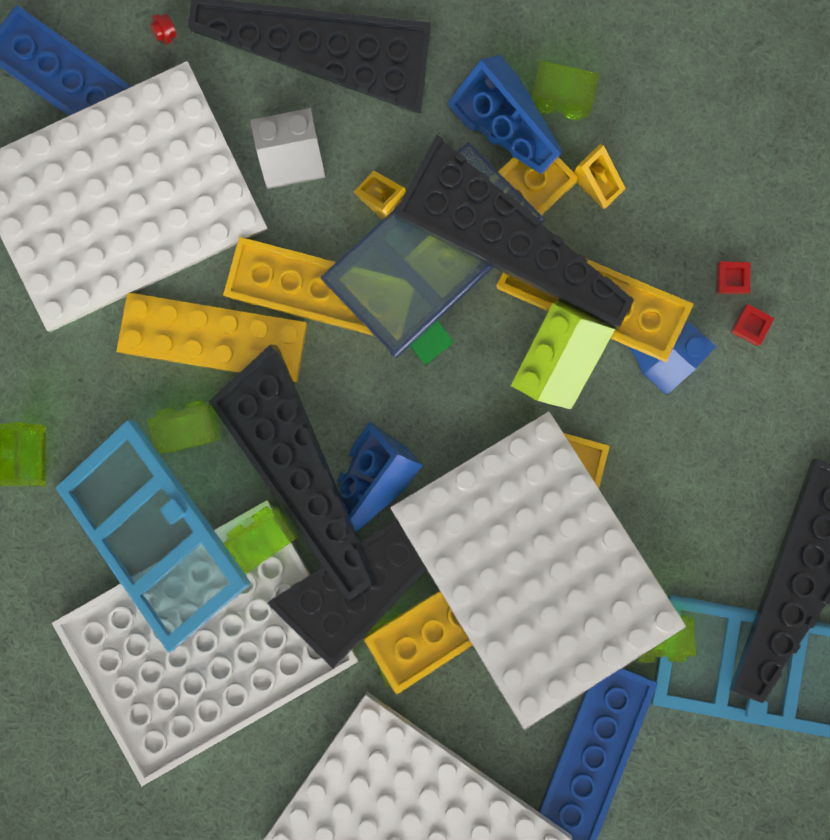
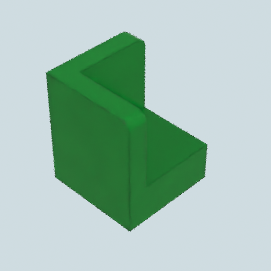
[410,320,453,366]

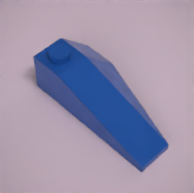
[447,55,563,174]
[616,270,716,395]
[337,422,423,532]

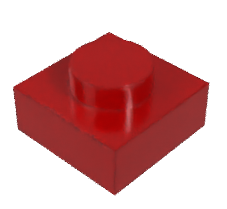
[716,261,751,294]
[730,304,775,346]

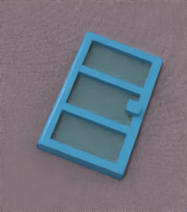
[56,420,252,653]
[650,594,830,738]

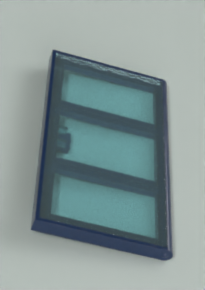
[320,142,544,358]

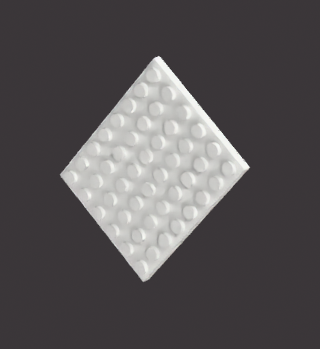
[0,61,268,332]
[391,412,686,729]
[52,500,359,786]
[263,692,573,840]

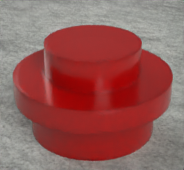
[150,14,177,45]

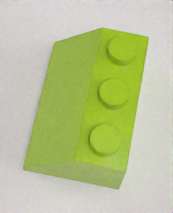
[511,300,615,409]

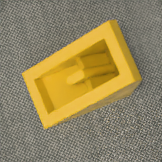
[574,144,626,209]
[353,171,406,220]

